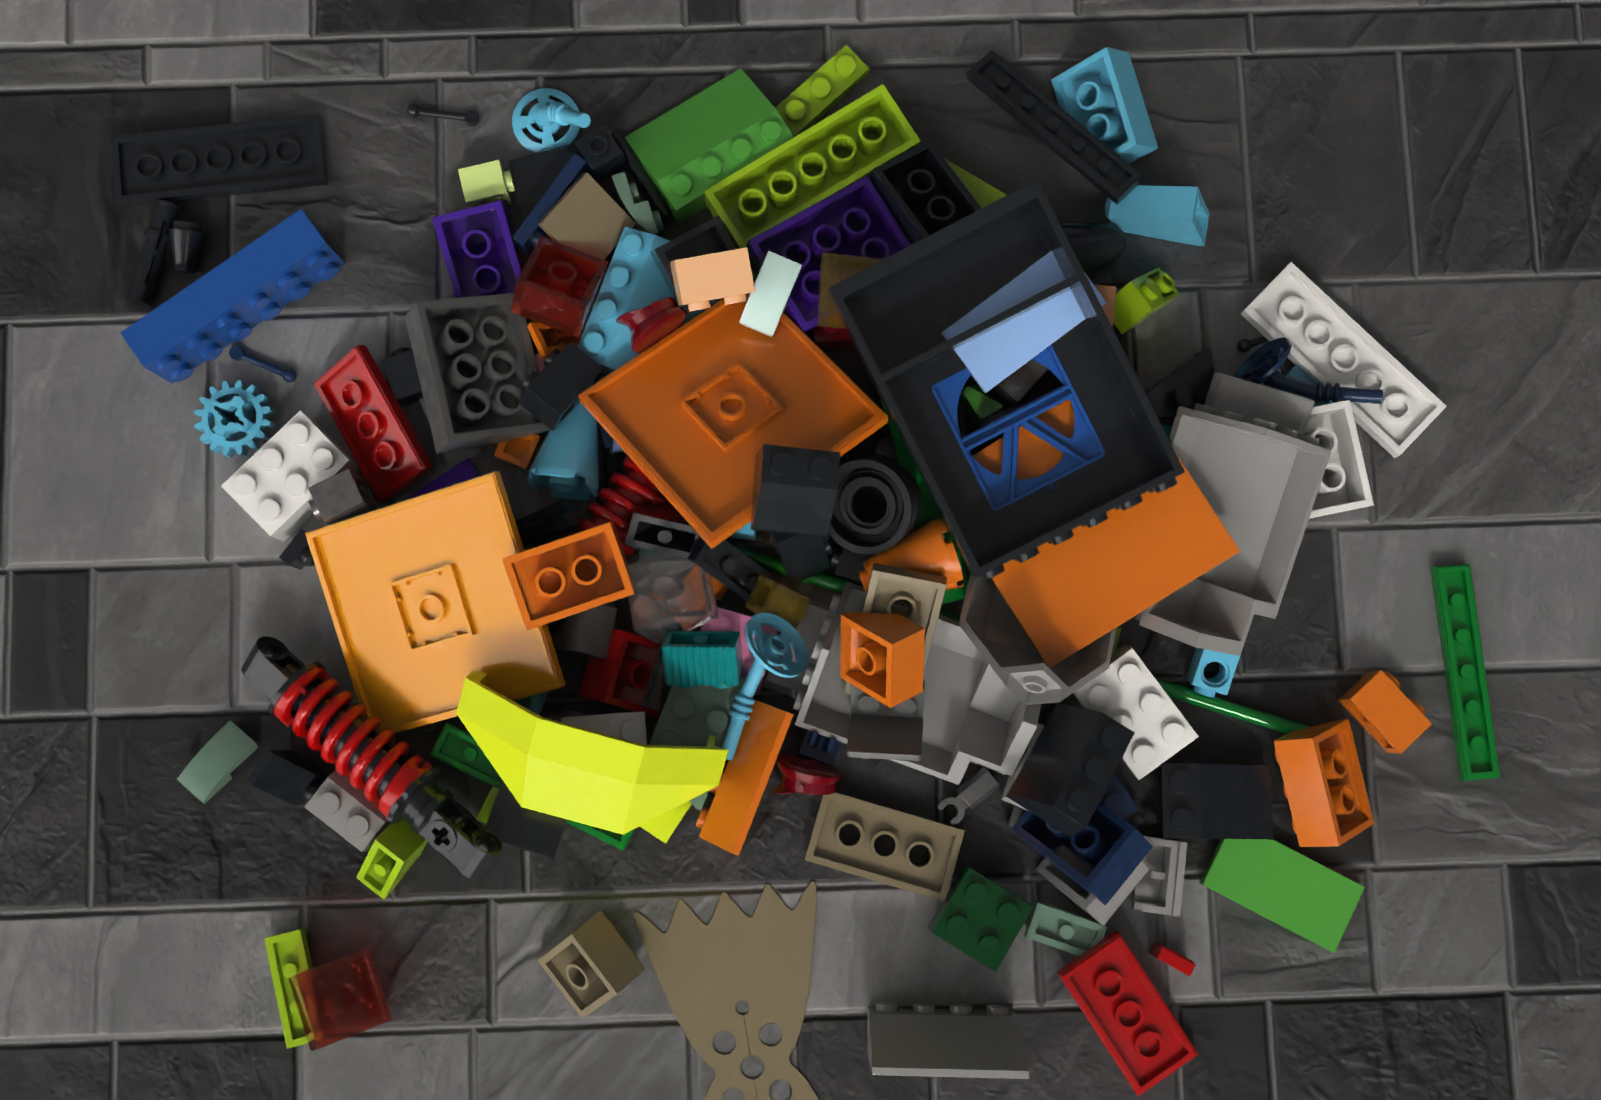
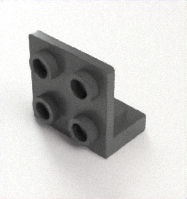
[847,680,925,761]

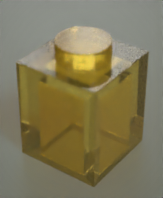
[745,575,811,629]

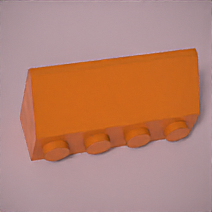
[696,700,794,856]

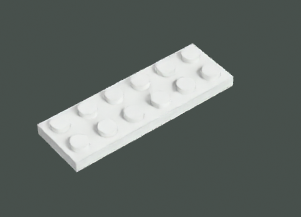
[1240,262,1447,458]

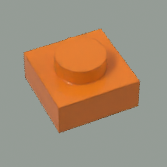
[494,434,543,471]

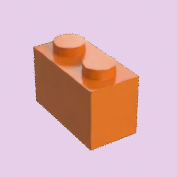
[1338,670,1432,754]

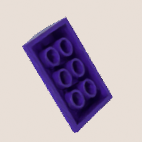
[746,176,911,333]

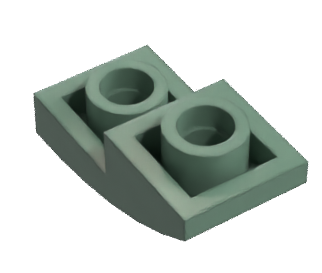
[612,172,664,236]
[177,721,258,804]

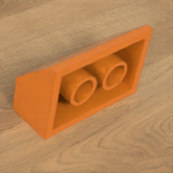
[1274,719,1375,847]

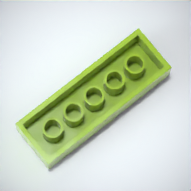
[704,84,921,249]

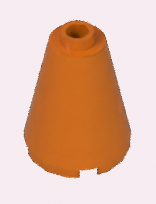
[858,518,964,592]

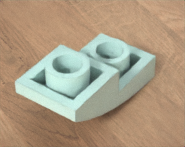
[739,251,802,337]

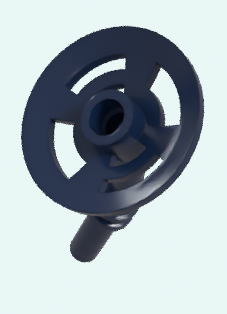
[1233,337,1383,404]

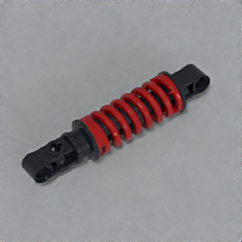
[241,636,503,879]

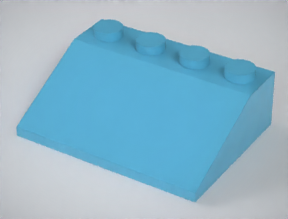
[577,227,720,375]

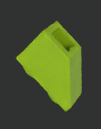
[1113,267,1180,334]

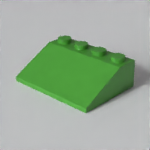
[625,68,794,224]

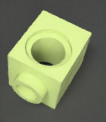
[458,160,516,208]

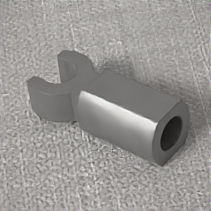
[937,767,1000,825]

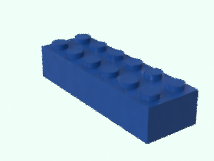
[120,209,345,384]

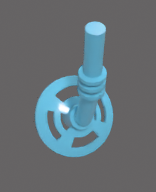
[512,88,591,153]
[722,613,808,761]

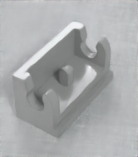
[1132,836,1187,917]

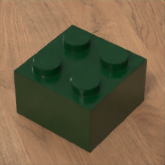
[928,864,1033,972]

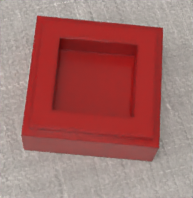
[1149,942,1196,976]

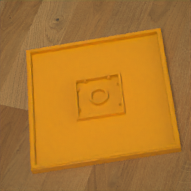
[305,471,566,733]

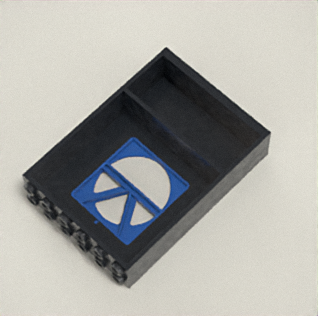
[829,180,1185,580]

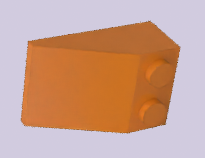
[502,521,637,630]

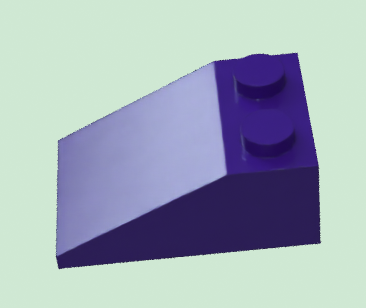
[432,200,531,307]

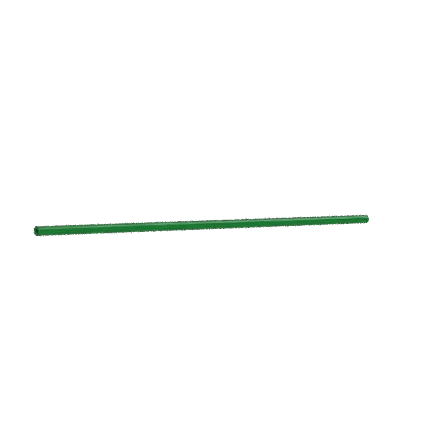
[732,544,1311,734]

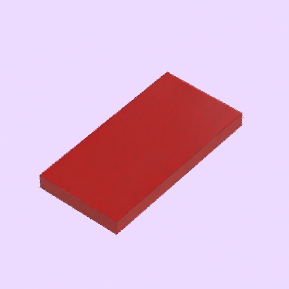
[313,345,433,504]
[1056,930,1199,1097]

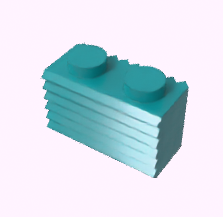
[662,631,743,689]

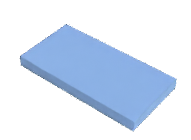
[942,251,1107,393]

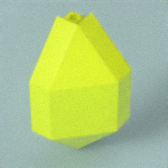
[456,670,729,835]

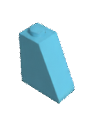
[1105,185,1210,246]

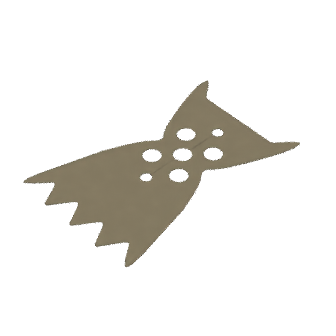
[634,881,819,1100]

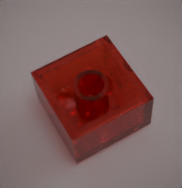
[511,236,608,338]
[289,948,392,1051]

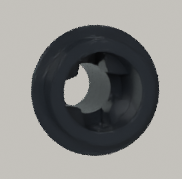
[168,221,206,274]

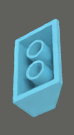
[1051,47,1158,175]

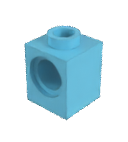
[1185,648,1241,698]

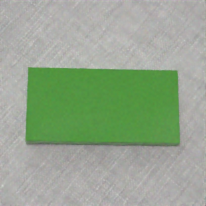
[1199,839,1365,953]

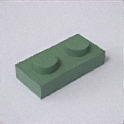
[1024,900,1107,956]

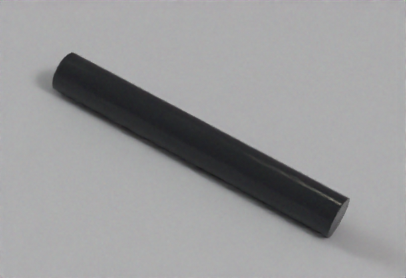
[610,128,673,221]

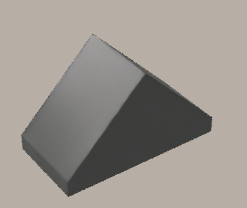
[551,602,617,659]

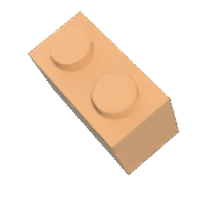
[670,247,755,312]

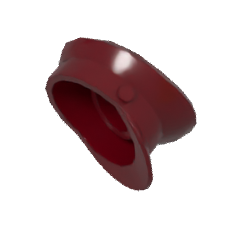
[616,297,686,353]
[773,753,841,795]

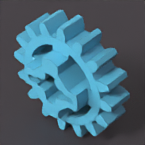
[194,380,276,458]

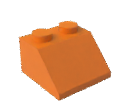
[840,612,925,708]

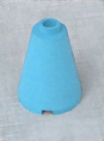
[527,403,599,501]

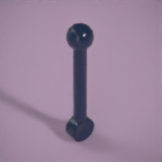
[229,346,297,383]

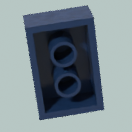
[1011,802,1153,906]

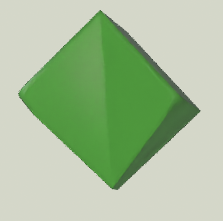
[960,385,1004,424]

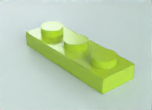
[775,45,870,137]
[264,928,327,1049]

